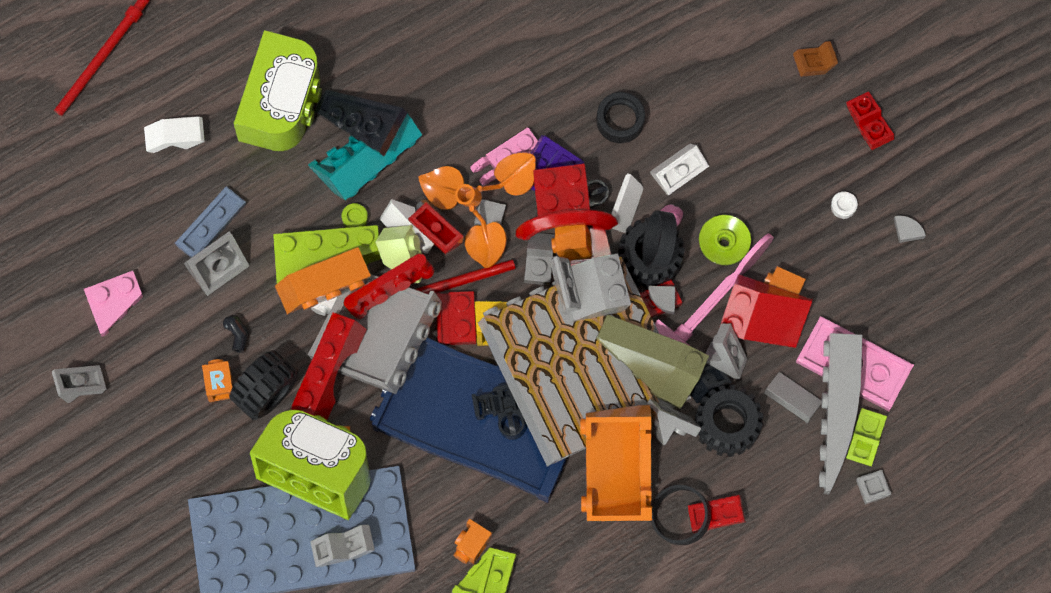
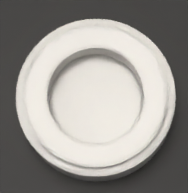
[831,192,858,219]

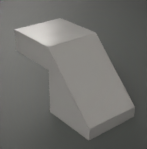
[310,525,375,567]

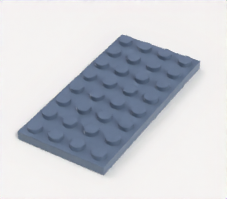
[188,466,415,593]

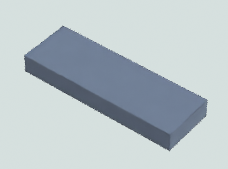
[175,186,246,257]

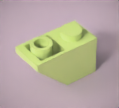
[376,225,422,283]

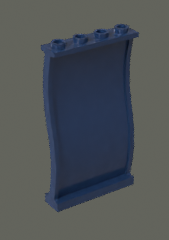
[370,338,568,503]

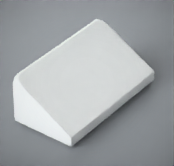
[650,144,709,195]
[611,173,643,233]

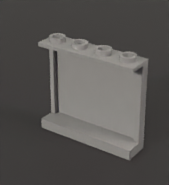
[308,274,442,394]

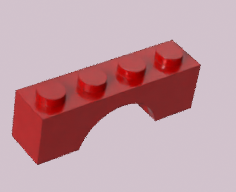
[290,312,367,420]

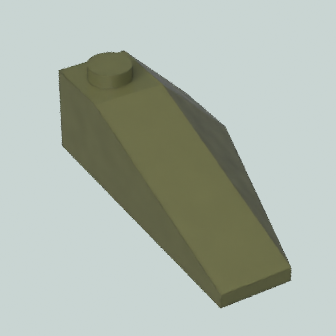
[596,315,709,409]

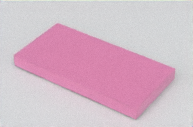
[796,316,914,411]

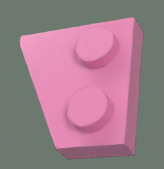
[84,271,143,337]

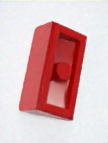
[408,202,464,254]

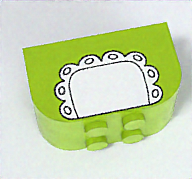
[234,30,322,151]
[250,410,371,521]

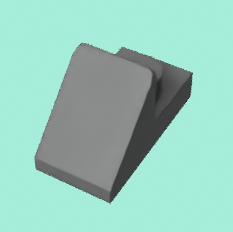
[524,233,555,285]
[706,324,748,379]
[52,365,107,403]
[647,399,701,445]

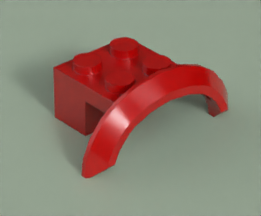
[515,164,618,240]

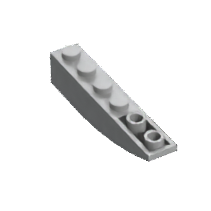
[819,333,862,495]

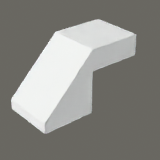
[144,117,205,153]
[380,199,434,254]

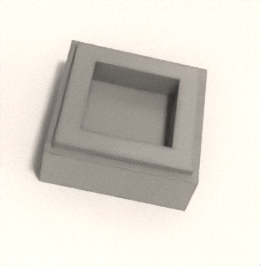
[474,199,506,226]
[856,470,891,505]

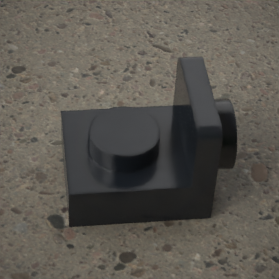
[690,364,732,403]

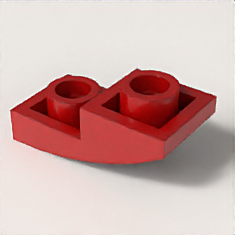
[846,91,894,150]

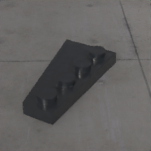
[315,90,407,157]

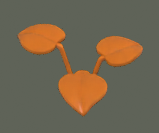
[419,153,536,268]

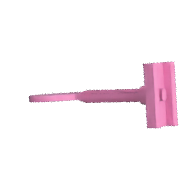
[655,233,774,346]

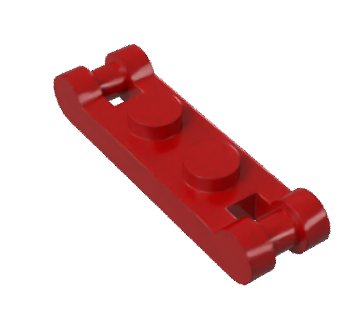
[344,254,435,319]

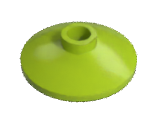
[699,215,751,265]

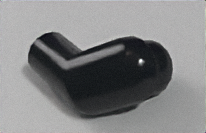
[223,315,249,353]

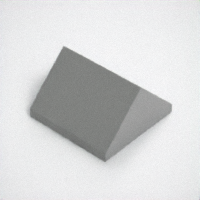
[184,232,249,296]

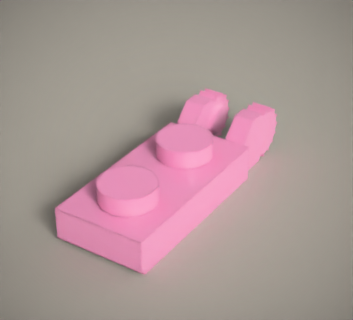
[470,127,538,185]

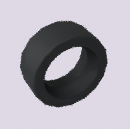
[596,92,645,144]

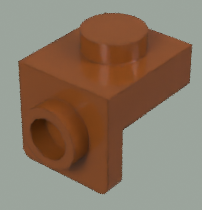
[793,41,838,77]

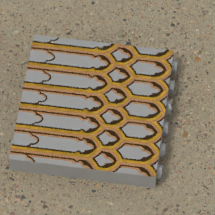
[478,257,691,466]

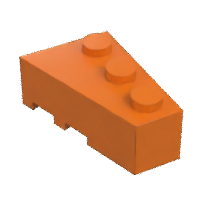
[275,247,371,315]

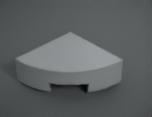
[894,216,926,243]
[648,286,675,314]

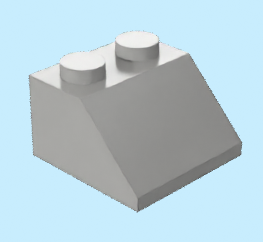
[571,254,631,322]

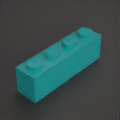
[308,113,422,201]

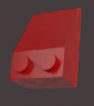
[719,274,813,348]

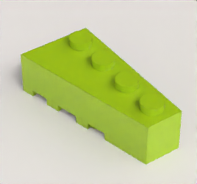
[273,225,381,284]

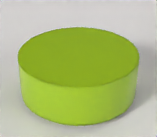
[342,203,368,228]

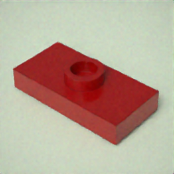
[688,495,746,533]

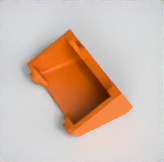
[580,405,652,521]

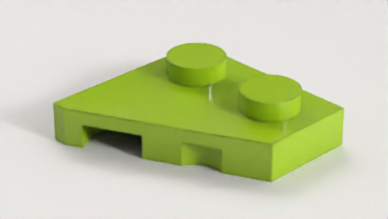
[452,548,516,593]

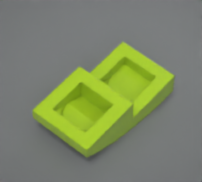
[846,408,887,467]

